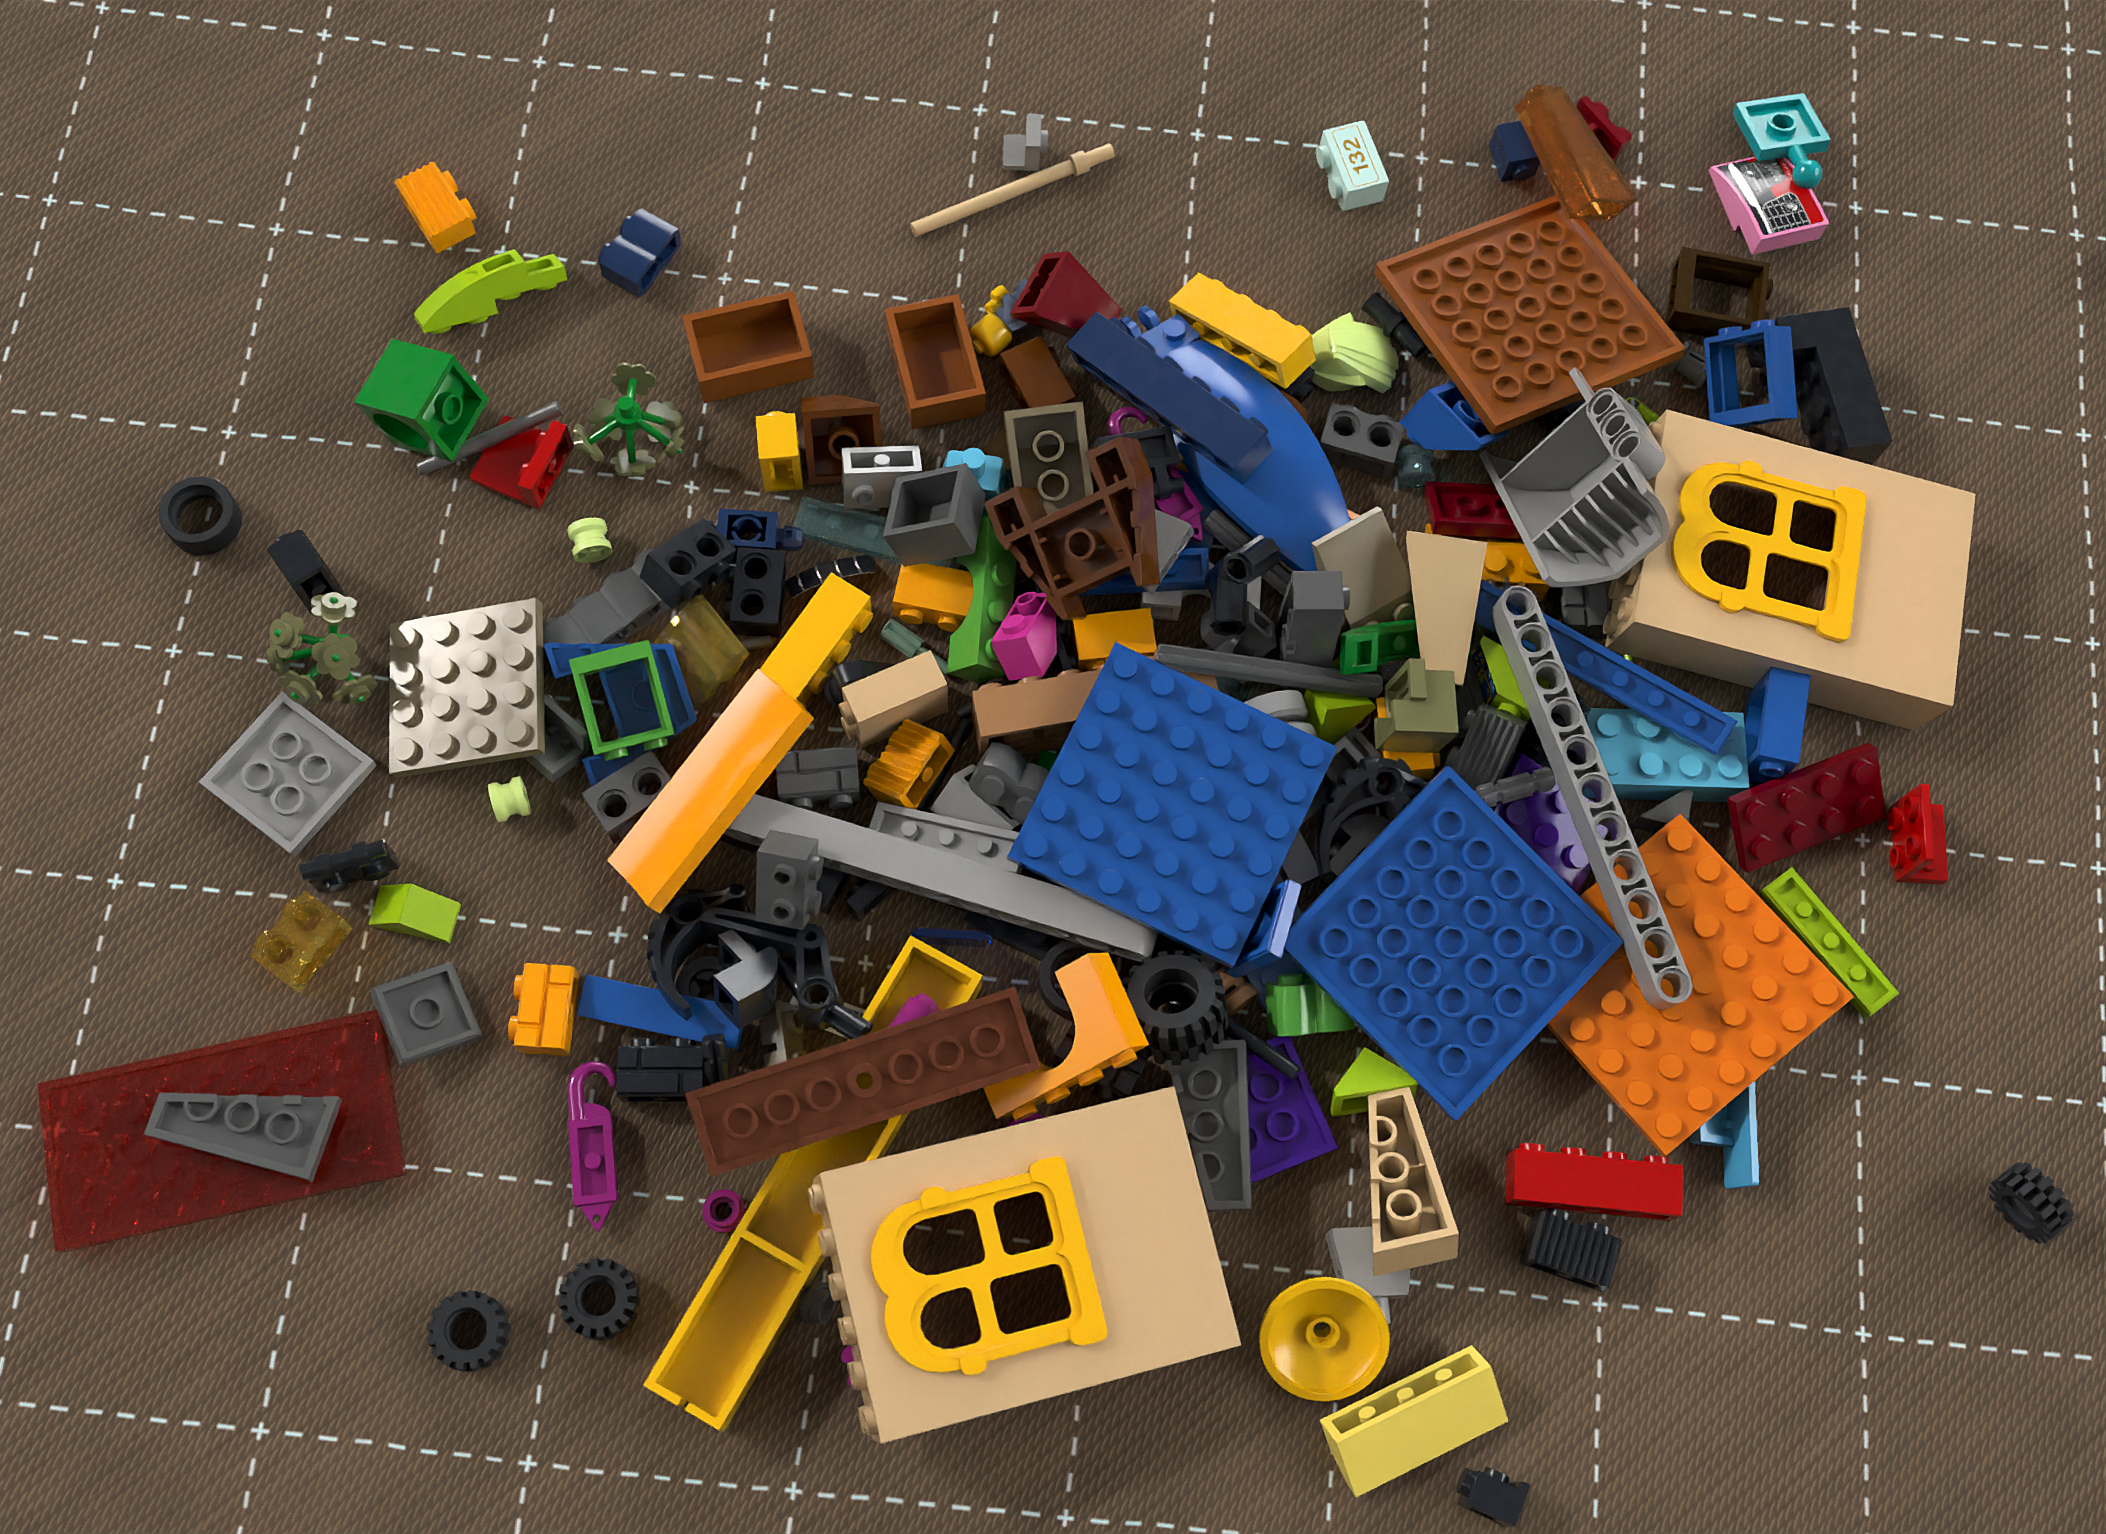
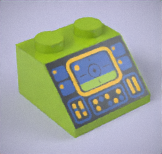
[1471,636,1549,722]

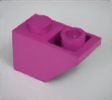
[991,592,1057,681]

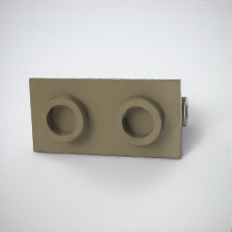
[758,1000,806,1067]

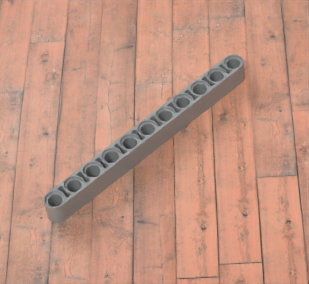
[1491,586,1692,1010]
[723,794,1158,962]

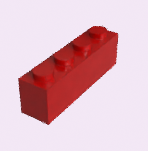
[1505,1143,1683,1221]

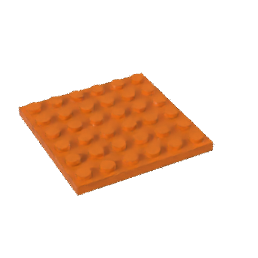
[1546,814,1854,1157]

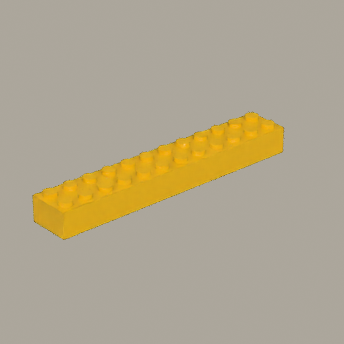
[643,935,983,1432]

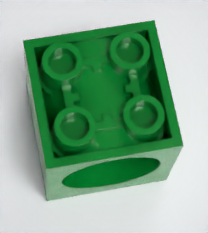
[354,339,489,462]

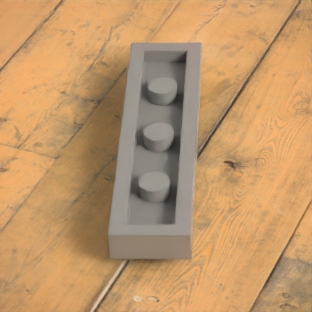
[869,802,1023,875]

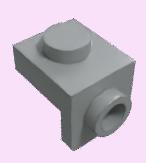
[1003,114,1048,171]

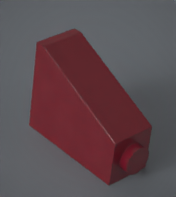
[1010,251,1122,338]

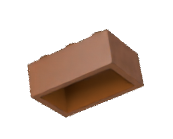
[682,290,815,403]
[885,294,986,430]

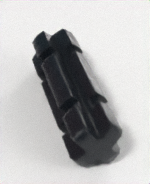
[702,1033,730,1086]

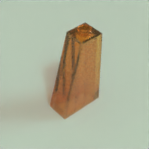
[1514,84,1637,220]

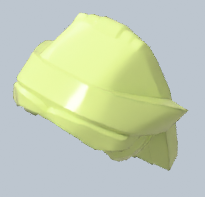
[1310,312,1399,393]

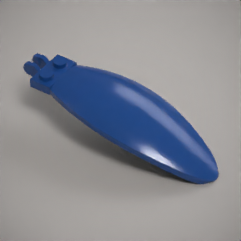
[1119,305,1350,571]

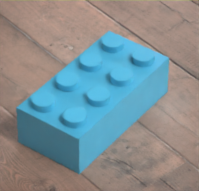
[1576,708,1749,802]

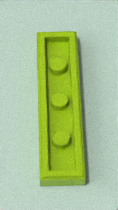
[1758,867,1899,1019]

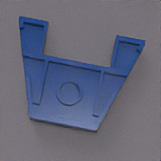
[544,642,697,787]

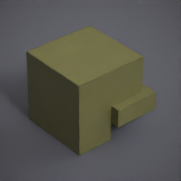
[1374,658,1459,753]

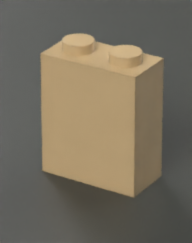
[838,650,948,749]

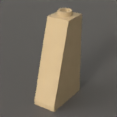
[1406,530,1488,688]

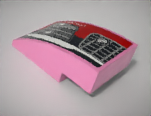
[1709,157,1829,255]

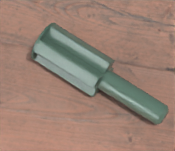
[879,618,950,676]

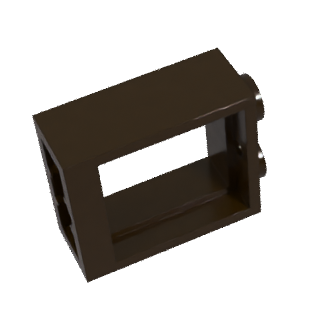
[1665,247,1773,338]

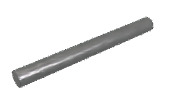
[417,400,563,476]

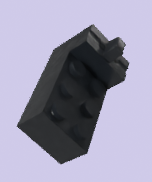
[1745,306,1893,465]

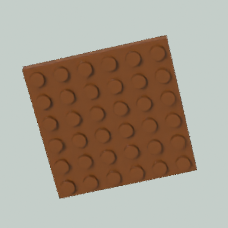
[1374,193,1686,436]

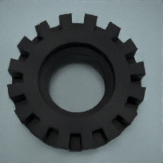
[1988,1162,2074,1244]
[558,1258,641,1340]

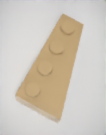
[1368,1087,1459,1277]

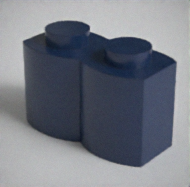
[598,208,681,297]

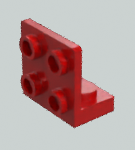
[470,416,574,510]
[1887,783,1948,885]

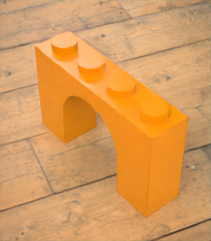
[983,953,1149,1122]

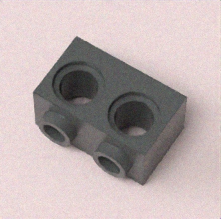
[1319,403,1404,480]
[581,750,671,843]

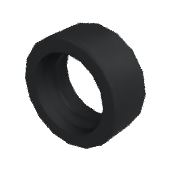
[159,476,242,555]
[1038,940,1116,1020]

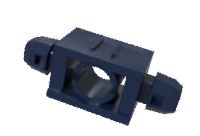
[707,508,804,561]

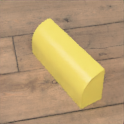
[1320,1345,1508,1497]

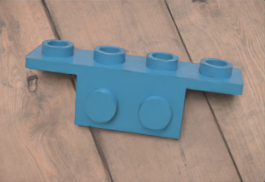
[1690,1081,1759,1189]

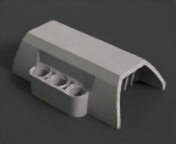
[1479,367,1670,587]

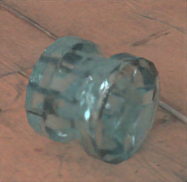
[1396,444,1436,488]

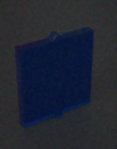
[912,927,992,948]

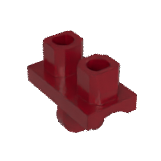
[1563,95,1632,169]

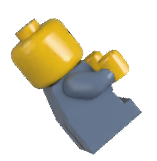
[970,278,1034,357]

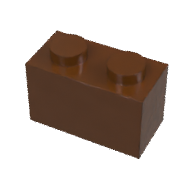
[1000,335,1078,409]

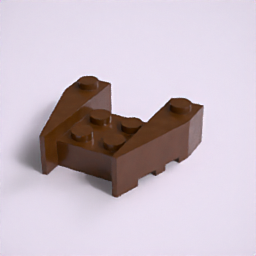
[984,436,1160,620]

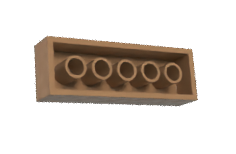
[971,656,1219,759]

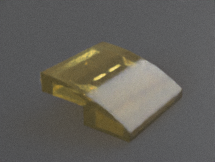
[653,595,749,710]

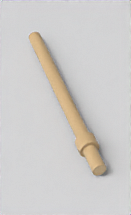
[910,143,1115,237]

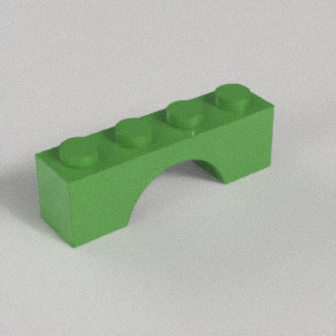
[947,515,1017,683]

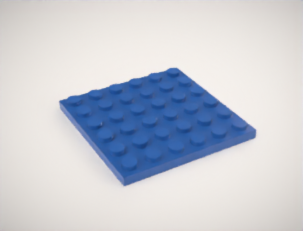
[1007,642,1338,969]
[1283,766,1624,1120]

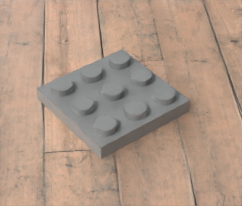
[199,691,377,857]

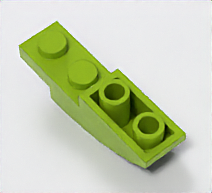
[414,249,567,334]

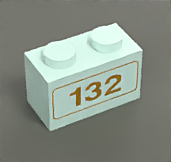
[1316,120,1389,211]

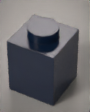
[1489,119,1544,182]

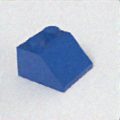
[1400,381,1510,450]

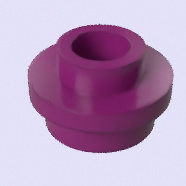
[702,1189,745,1233]

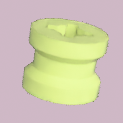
[567,517,612,563]
[488,776,531,823]

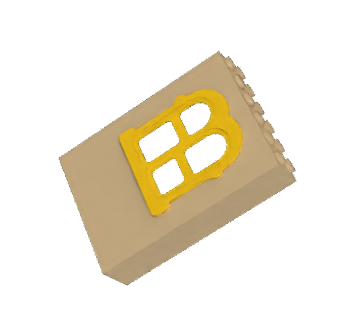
[1603,410,1975,731]
[808,1086,1241,1443]

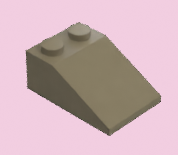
[1003,402,1094,516]
[1312,506,1416,640]

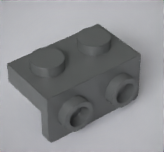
[523,694,589,783]

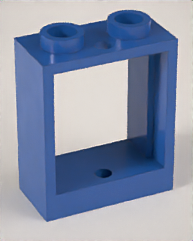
[1704,320,1798,428]
[1744,667,1811,788]

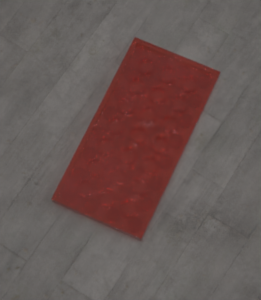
[37,1010,407,1253]

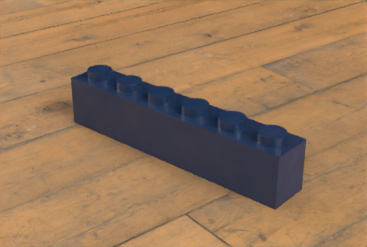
[1066,311,1273,484]

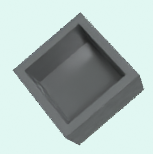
[883,463,986,567]

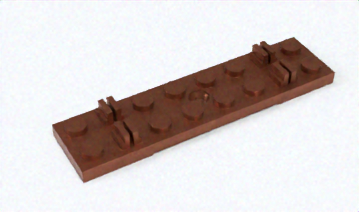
[685,987,1041,1177]

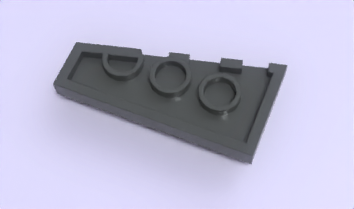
[1167,1040,1252,1212]
[144,1093,343,1182]

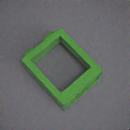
[569,640,674,761]

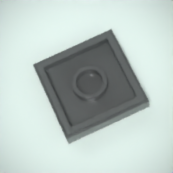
[370,961,482,1068]

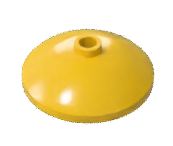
[1259,1277,1390,1401]

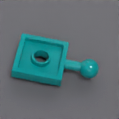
[1733,93,1830,189]

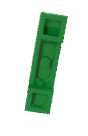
[1340,619,1472,675]

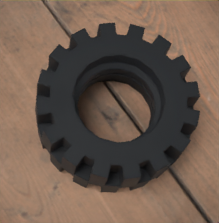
[427,1290,511,1372]

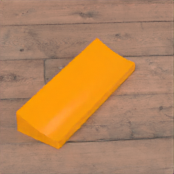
[607,669,814,914]

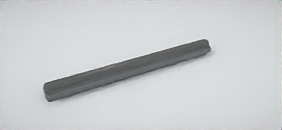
[1154,644,1383,698]

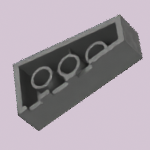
[1273,571,1350,697]

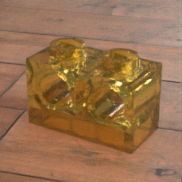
[249,890,353,994]

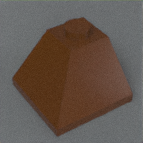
[802,395,883,485]

